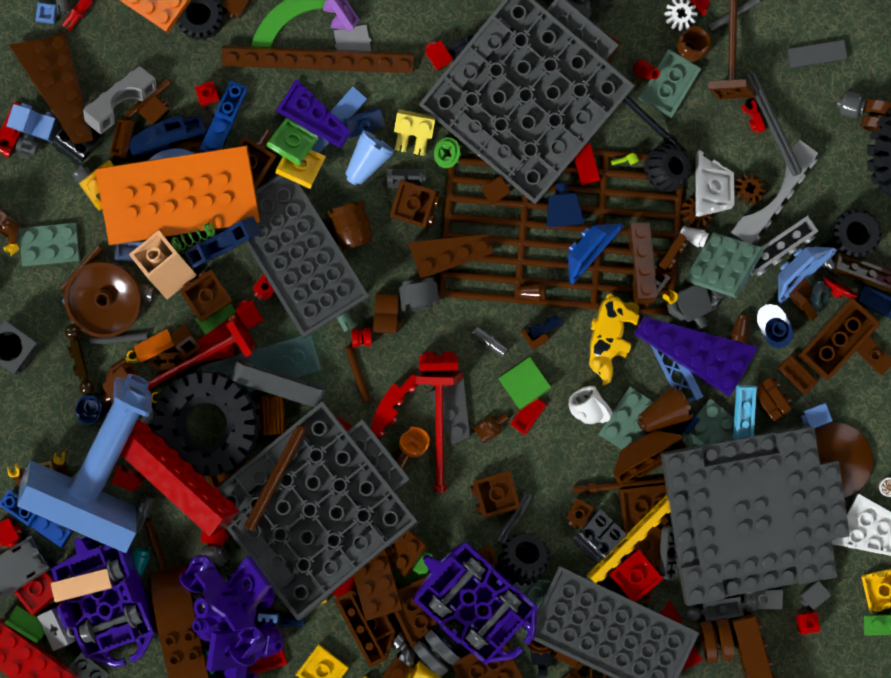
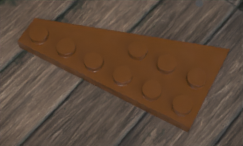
[9,33,93,144]
[619,485,670,604]

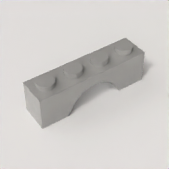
[83,66,157,134]

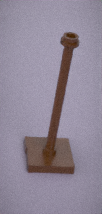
[708,0,755,100]

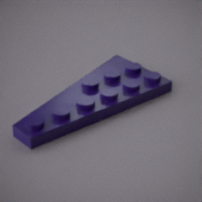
[634,317,758,396]

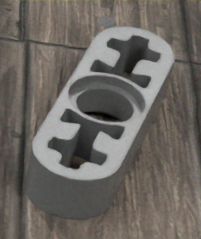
[659,524,679,581]

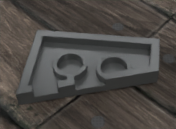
[428,378,470,445]

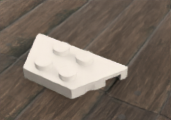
[696,150,734,217]

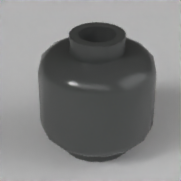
[837,92,866,118]
[200,544,228,569]

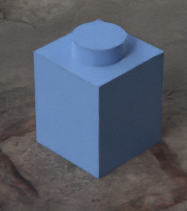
[800,403,832,428]

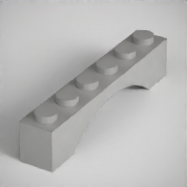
[730,140,818,245]

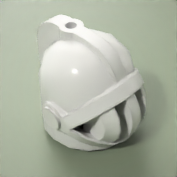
[568,386,612,425]

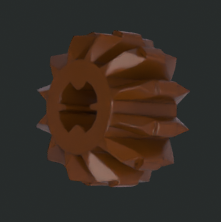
[734,173,766,205]
[680,196,713,229]

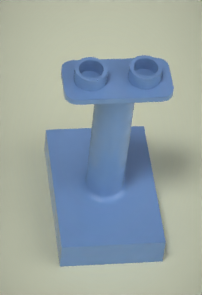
[17,374,152,553]

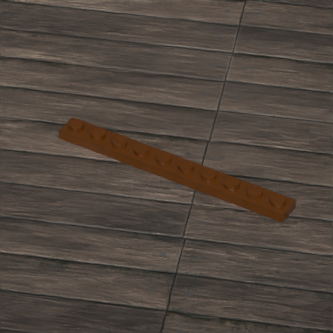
[222,45,414,73]

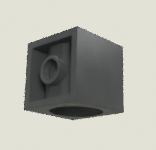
[0,320,42,375]

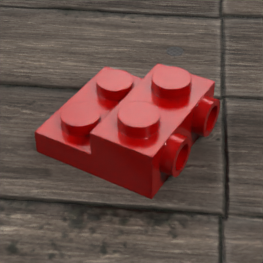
[419,351,458,371]

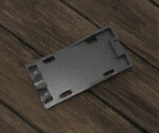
[0,536,51,601]

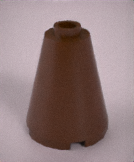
[637,385,693,432]

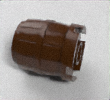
[327,200,373,250]

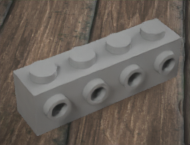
[751,216,819,276]

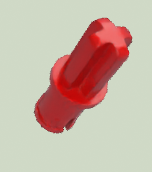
[61,0,93,31]

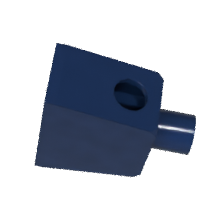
[546,183,584,228]

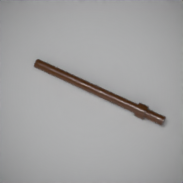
[573,478,666,494]

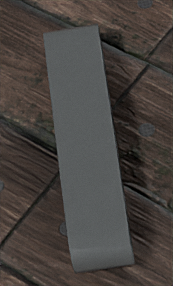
[231,359,326,407]

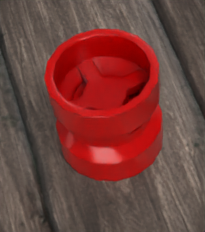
[351,327,372,347]

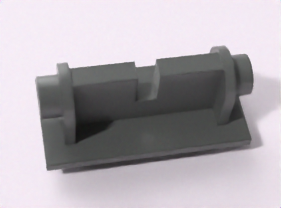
[387,169,426,188]

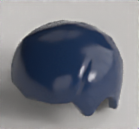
[75,394,104,425]

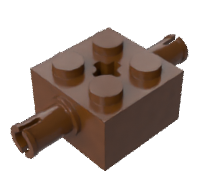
[237,128,277,190]

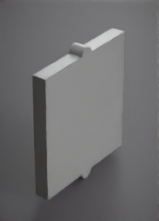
[334,25,371,51]

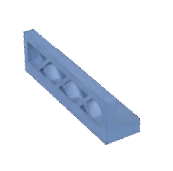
[650,345,703,403]

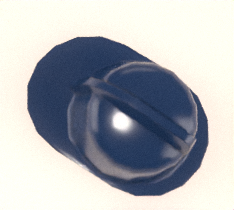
[757,304,793,348]

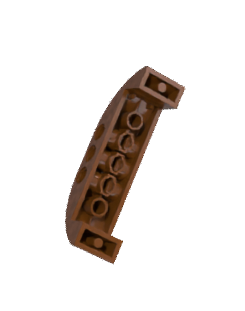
[151,564,211,678]

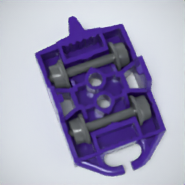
[51,535,158,667]
[412,540,538,665]

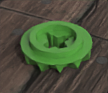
[434,138,462,168]

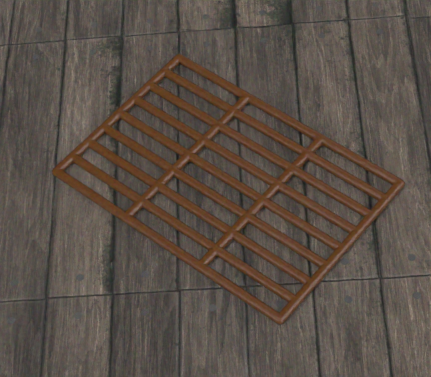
[438,137,684,316]

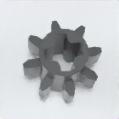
[16,134,39,158]

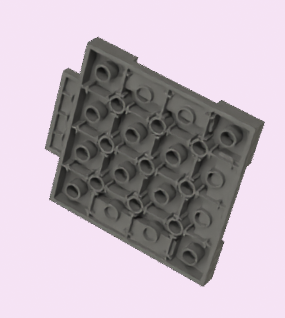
[418,0,636,204]
[217,401,419,620]
[661,425,850,606]

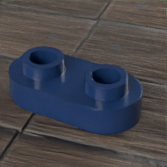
[527,315,564,339]

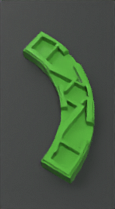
[251,0,326,47]

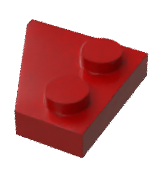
[195,320,234,362]

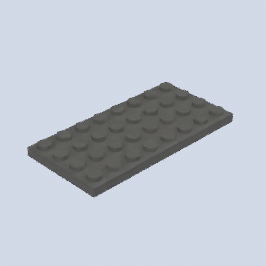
[245,175,370,339]
[526,566,699,678]

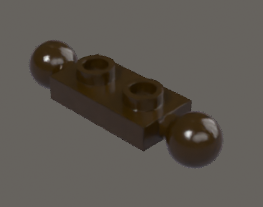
[65,324,95,395]

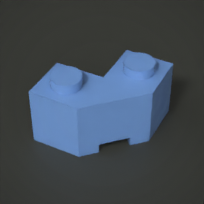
[6,103,61,143]

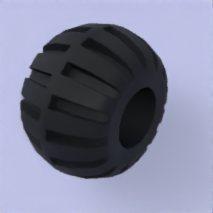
[644,144,691,192]

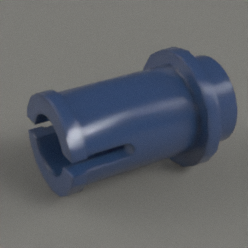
[281,615,305,629]

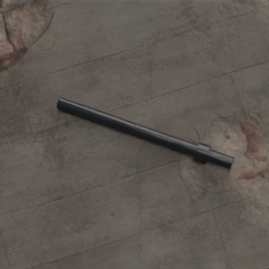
[623,96,687,152]

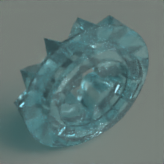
[810,280,830,311]

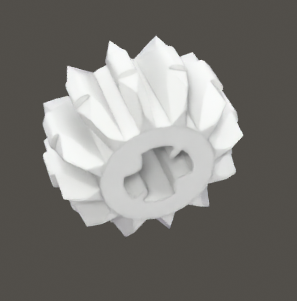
[664,0,697,31]

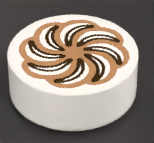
[879,477,891,497]

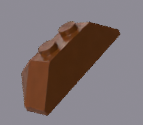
[613,431,686,486]
[334,590,395,668]

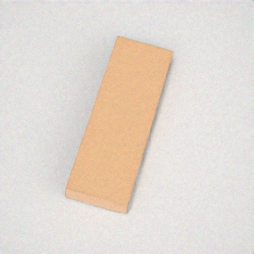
[51,569,112,602]

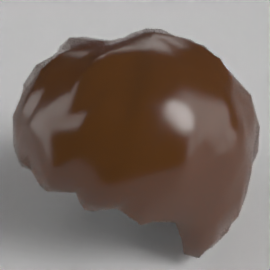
[676,25,712,62]

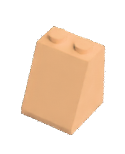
[129,230,197,300]

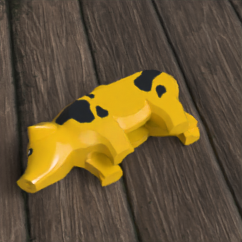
[589,293,639,385]

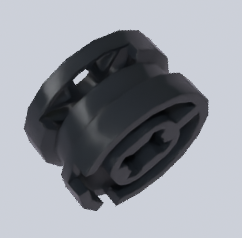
[449,35,474,59]

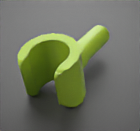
[611,153,639,166]

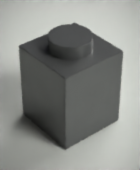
[799,581,831,610]

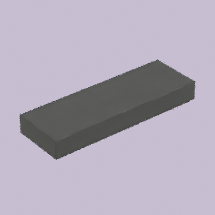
[787,40,847,68]

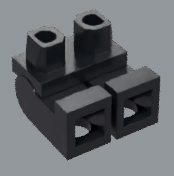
[52,126,105,166]
[572,509,627,564]

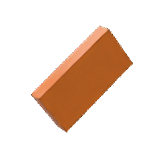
[133,329,174,363]

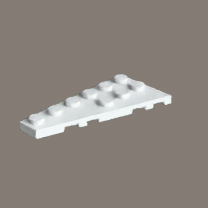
[831,493,891,556]

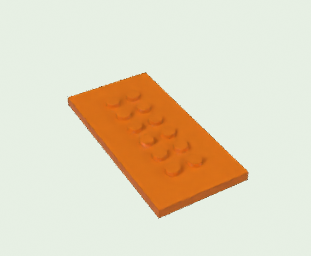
[95,145,261,245]

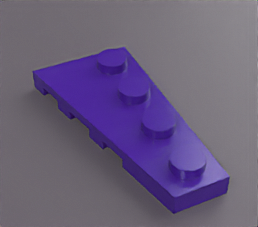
[276,79,351,149]

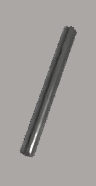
[746,73,802,176]

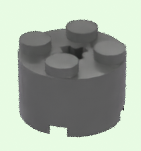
[399,278,440,312]

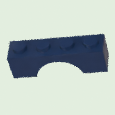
[184,217,261,268]

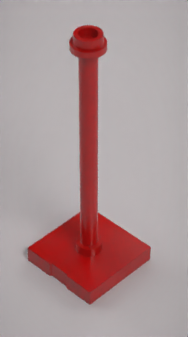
[147,312,256,392]
[416,371,463,493]

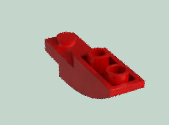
[371,374,419,439]

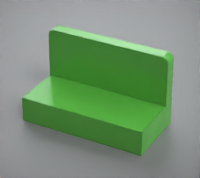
[4,605,45,643]

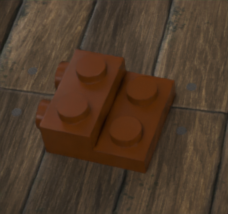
[389,180,441,229]
[180,269,233,323]
[470,470,521,518]

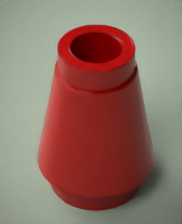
[633,60,660,80]

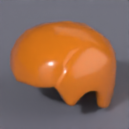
[399,427,430,457]

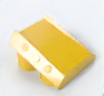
[862,569,891,613]

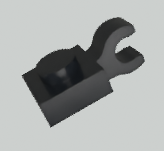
[530,644,551,678]

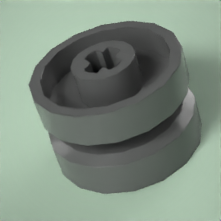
[412,628,461,677]

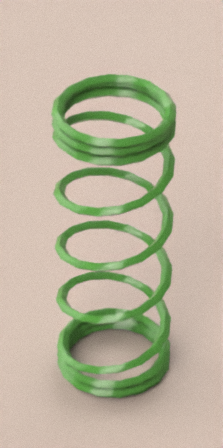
[171,222,215,252]

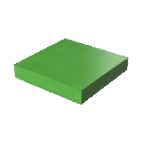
[267,118,319,166]
[498,357,552,410]

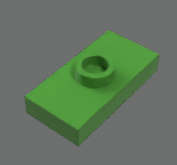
[195,304,236,335]

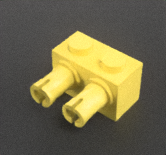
[394,109,436,156]

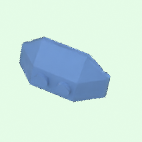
[778,247,838,304]

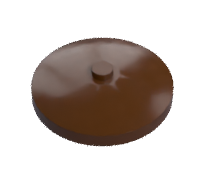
[64,261,142,338]
[815,422,873,498]

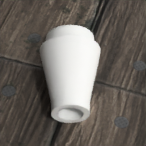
[680,226,709,248]

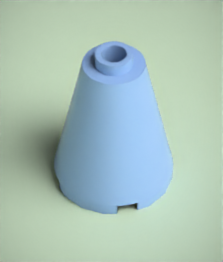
[345,130,394,185]

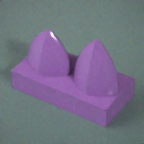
[323,0,360,31]

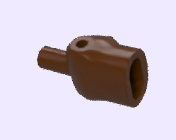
[473,413,509,444]

